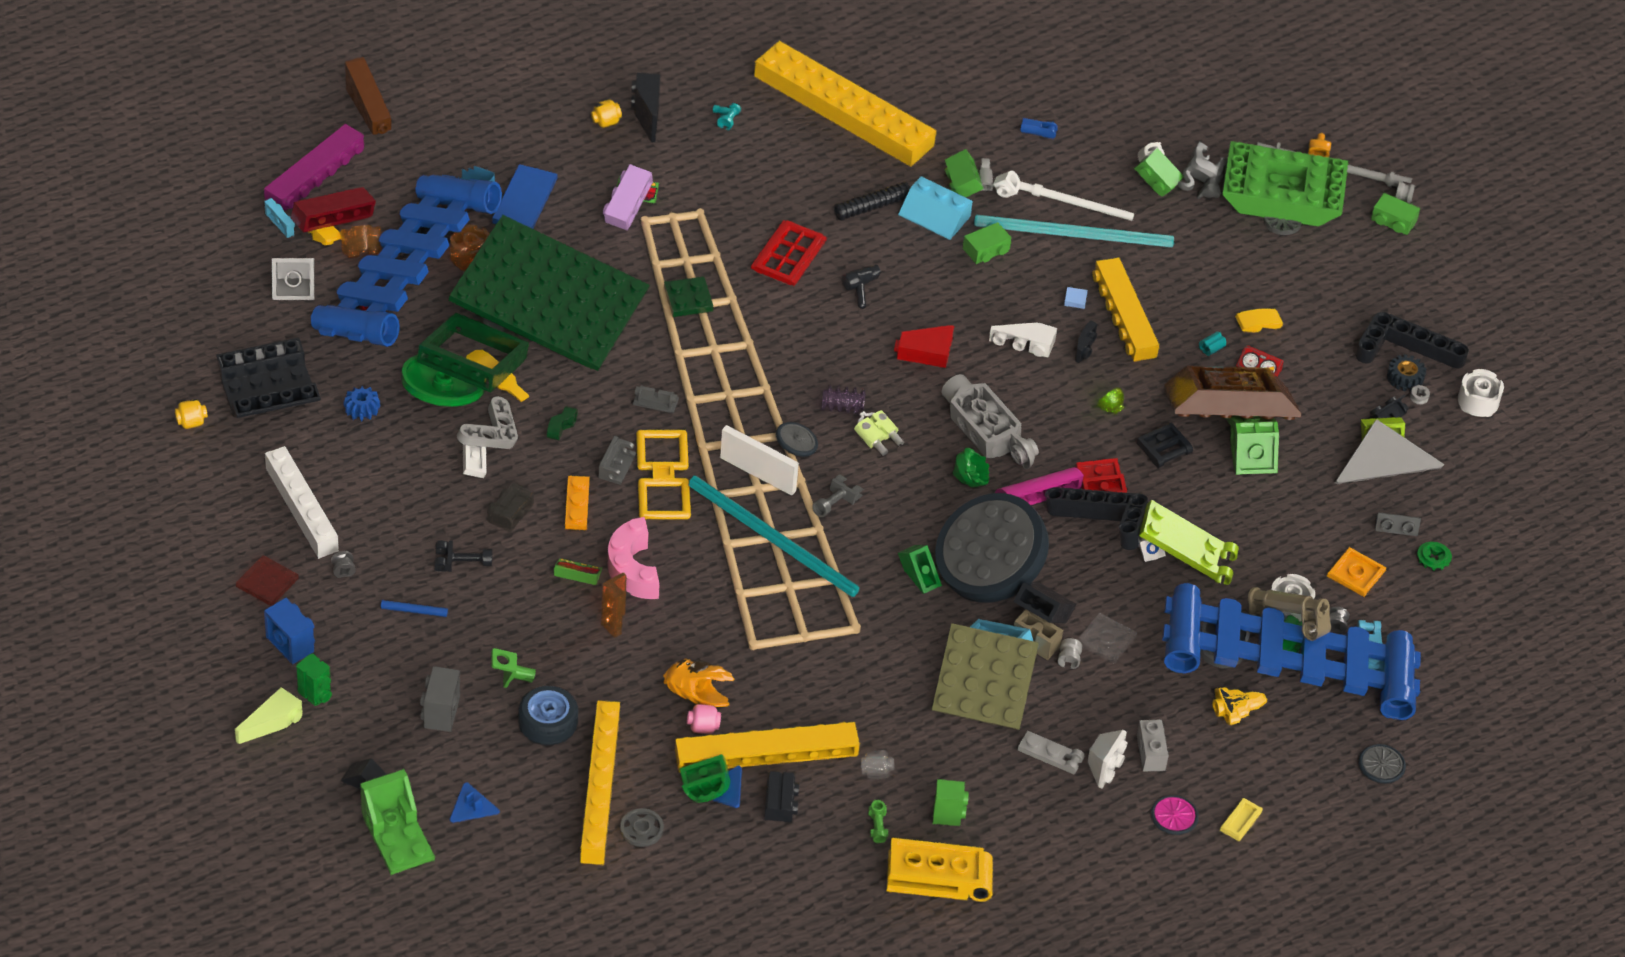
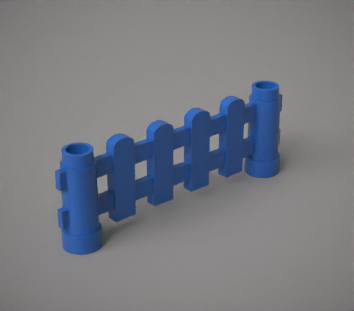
[311,175,502,347]
[1162,583,1421,720]

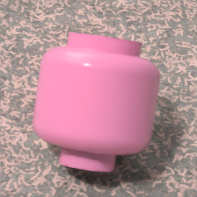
[687,704,721,735]

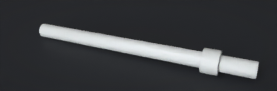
[1019,181,1134,221]

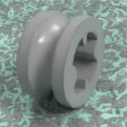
[1410,385,1430,404]

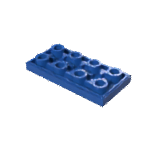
[492,164,557,229]

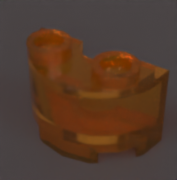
[340,225,383,258]

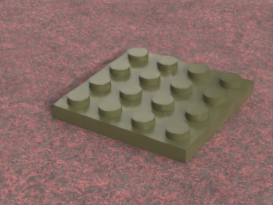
[932,623,1039,730]

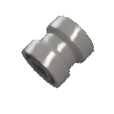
[1058,638,1082,669]

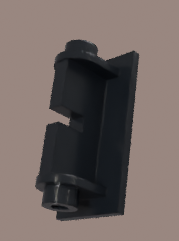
[1368,395,1408,419]

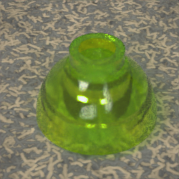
[1097,387,1125,415]

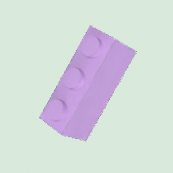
[603,164,653,230]

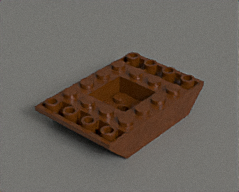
[1164,365,1301,420]

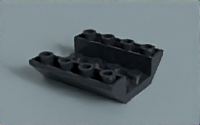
[216,337,321,418]

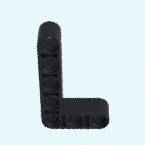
[1356,312,1469,368]
[1045,487,1148,550]

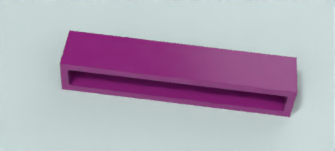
[264,124,364,212]

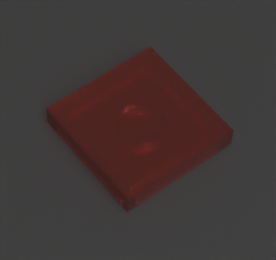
[236,555,299,606]

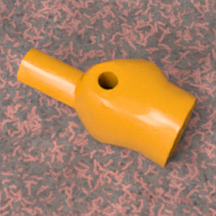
[1309,133,1331,157]

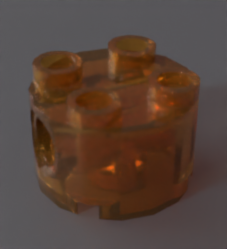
[450,224,490,271]

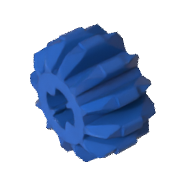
[344,386,380,422]

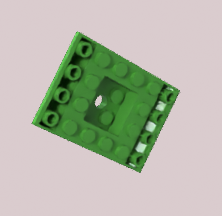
[1222,141,1348,226]

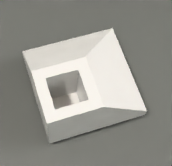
[1088,730,1128,789]

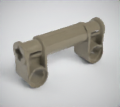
[1248,587,1331,641]

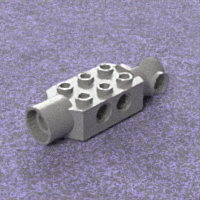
[942,374,1039,469]

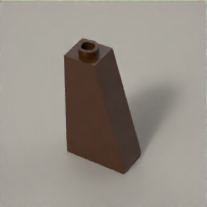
[345,57,391,135]

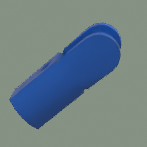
[1021,118,1058,139]

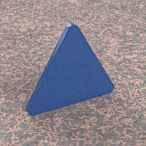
[713,766,742,808]
[450,783,500,823]

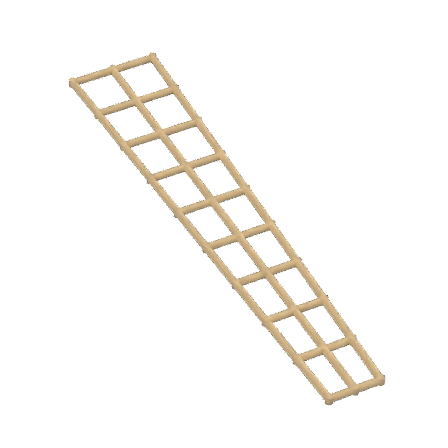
[641,209,861,650]

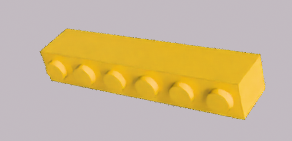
[1092,258,1159,361]

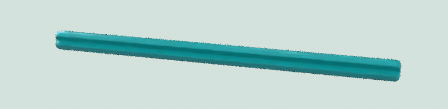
[974,215,1174,247]
[689,476,859,597]

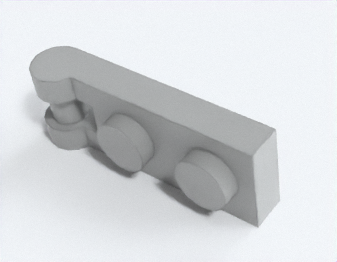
[1018,731,1085,774]

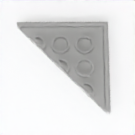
[1335,419,1444,484]

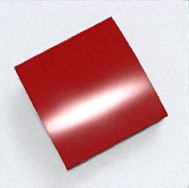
[1075,458,1127,493]

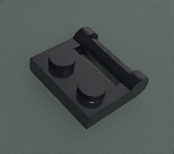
[1137,422,1193,468]

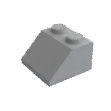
[272,258,315,300]

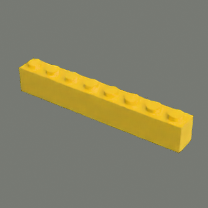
[581,701,620,865]
[675,722,859,773]

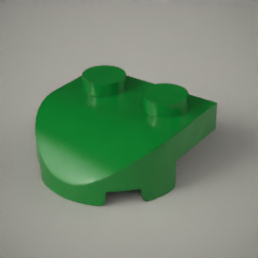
[680,754,730,803]

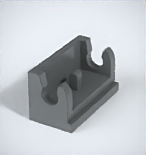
[599,436,636,485]

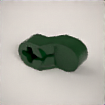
[547,406,578,441]

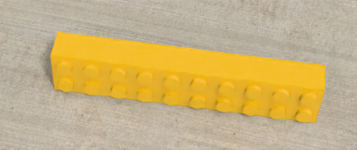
[754,41,936,167]

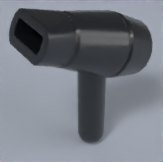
[842,265,881,309]

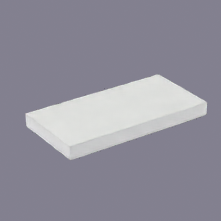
[720,425,799,495]

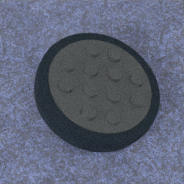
[935,493,1049,603]

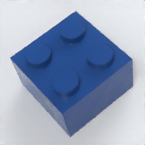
[264,598,315,665]

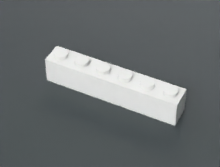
[265,446,338,559]

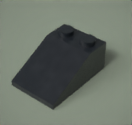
[631,73,661,143]

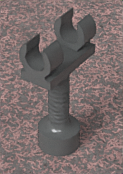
[812,474,864,517]

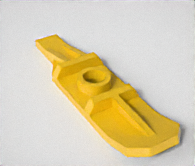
[466,349,529,402]

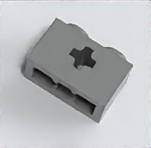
[1137,720,1168,771]

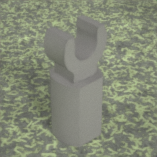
[979,158,993,191]

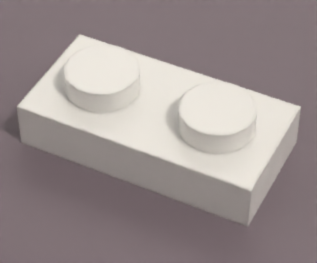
[463,444,486,478]

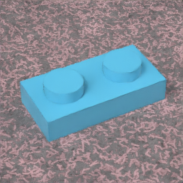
[265,198,295,238]

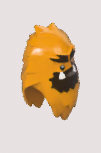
[663,658,734,707]

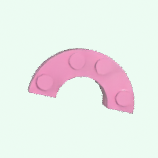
[608,517,659,599]

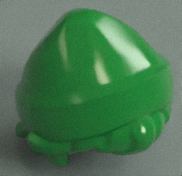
[953,448,989,488]

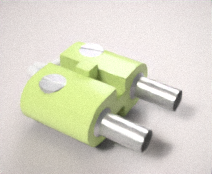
[854,410,904,456]

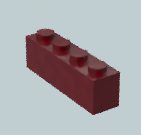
[291,187,376,233]

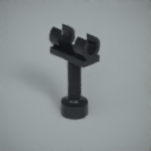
[434,540,493,572]

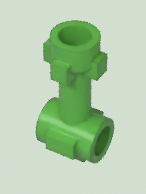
[868,800,888,843]

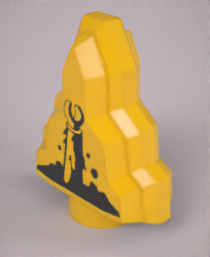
[1212,687,1267,725]

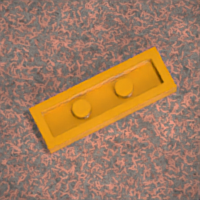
[565,476,590,530]

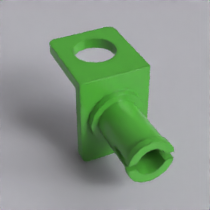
[491,648,535,687]

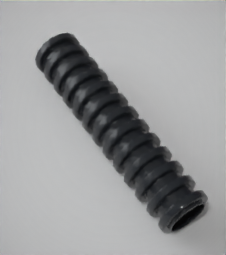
[834,181,910,221]

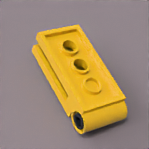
[887,838,993,902]

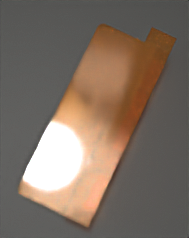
[601,572,627,638]

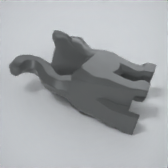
[1178,141,1228,199]

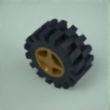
[1387,355,1426,392]

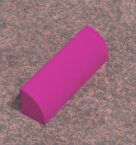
[995,467,1084,505]

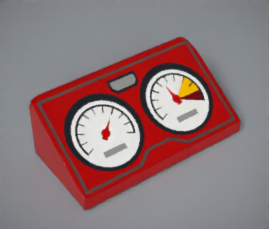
[1236,345,1283,377]

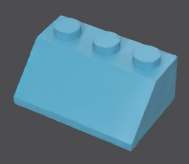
[899,177,973,240]

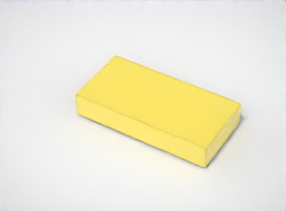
[1220,798,1263,842]

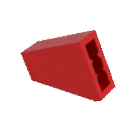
[894,325,954,368]

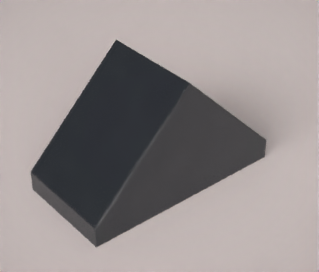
[341,758,387,789]

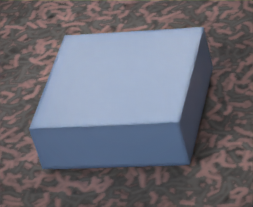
[1064,287,1087,309]

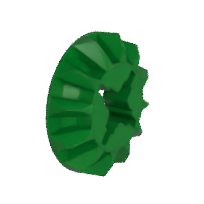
[1417,542,1452,571]

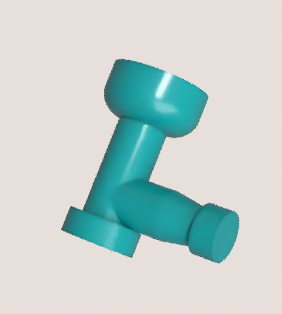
[713,103,741,130]

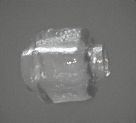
[861,750,895,780]

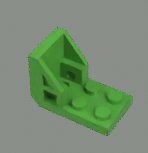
[1225,415,1279,474]
[361,769,435,875]

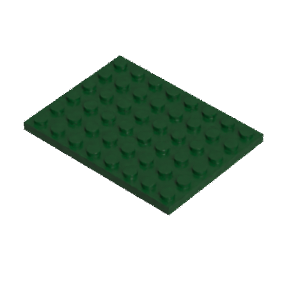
[448,215,650,371]

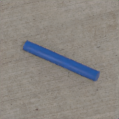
[381,600,448,617]

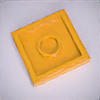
[1327,547,1386,597]

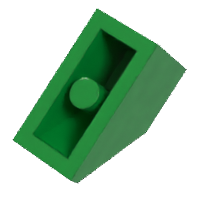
[898,545,942,594]

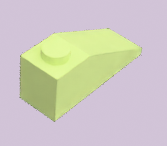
[235,688,302,744]

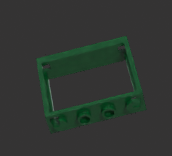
[417,313,529,393]

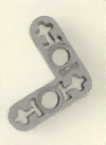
[457,396,518,449]

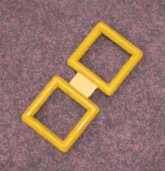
[636,430,691,519]

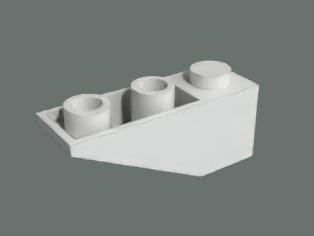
[989,323,1057,357]

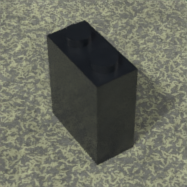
[1013,582,1077,623]

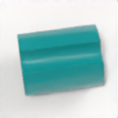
[1199,331,1227,356]

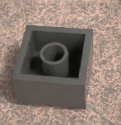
[420,666,460,732]

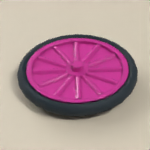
[1151,795,1199,835]

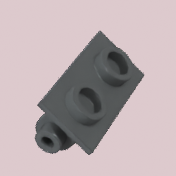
[633,385,679,414]
[1375,512,1421,536]

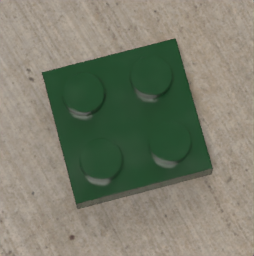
[664,276,714,317]

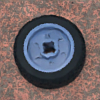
[519,686,578,746]

